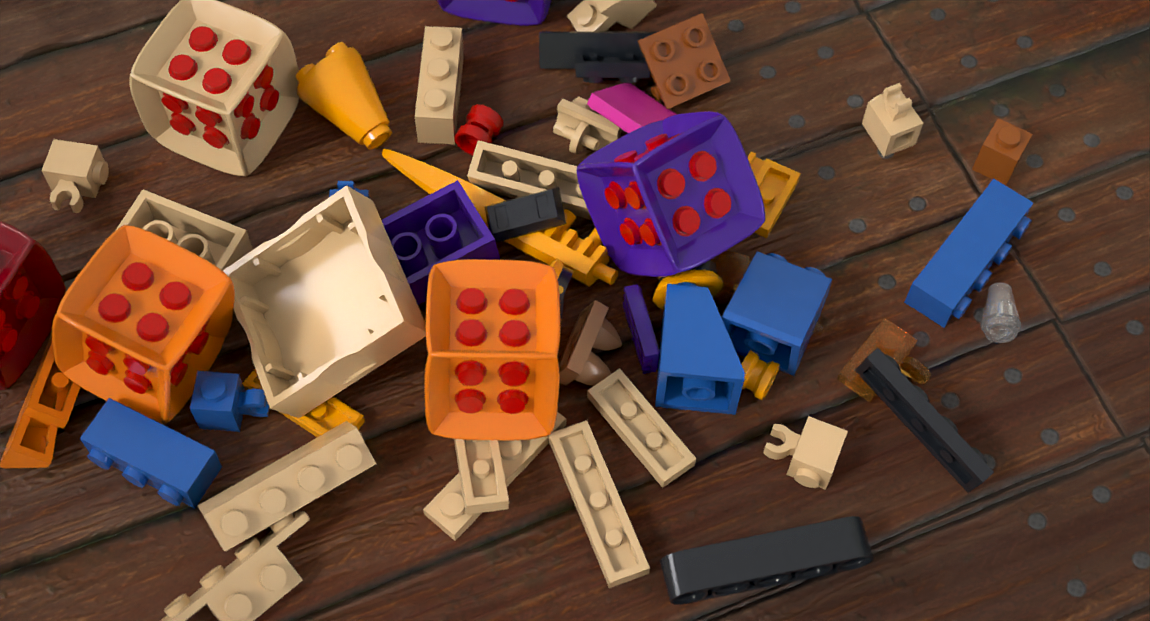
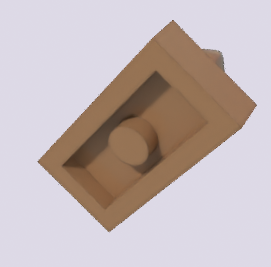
[559,300,622,386]

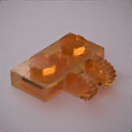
[837,318,931,402]

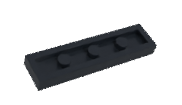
[855,348,994,493]

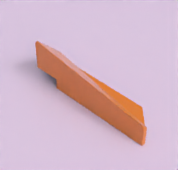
[0,334,80,468]

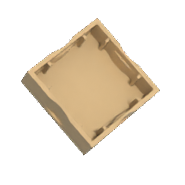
[223,186,426,418]

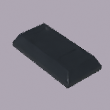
[485,187,567,243]

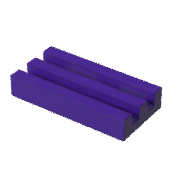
[623,284,660,374]

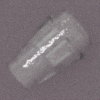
[980,283,1021,343]

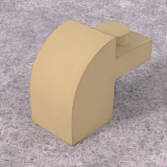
[567,0,657,31]

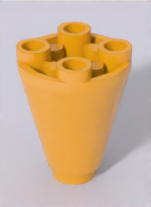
[295,42,392,150]

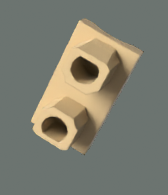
[553,96,622,154]

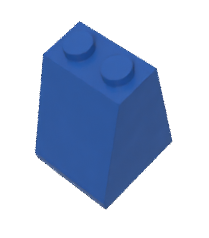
[722,251,832,376]
[655,282,745,415]

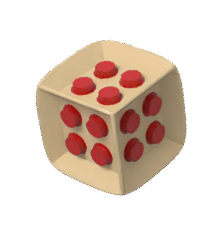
[129,0,299,176]

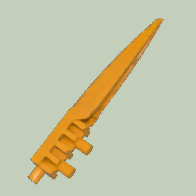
[382,149,618,287]

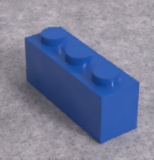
[80,398,222,508]

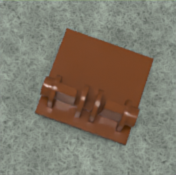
[638,13,731,109]

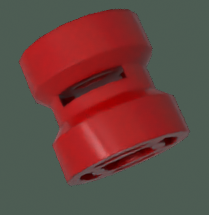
[454,105,504,156]

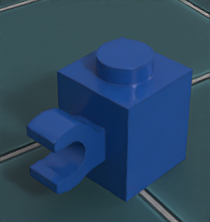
[190,371,270,432]

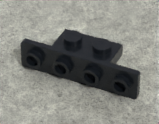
[539,31,659,83]

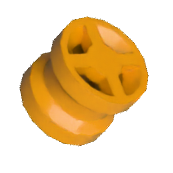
[741,350,780,401]

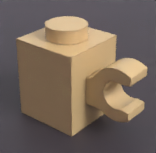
[862,83,923,157]
[41,139,109,213]
[763,416,848,490]

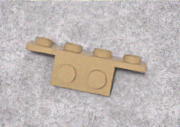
[161,510,310,621]

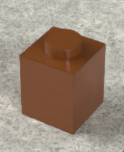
[972,118,1033,186]

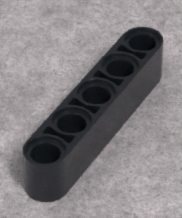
[660,516,874,605]

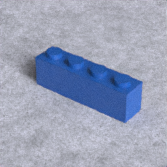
[904,179,1033,328]

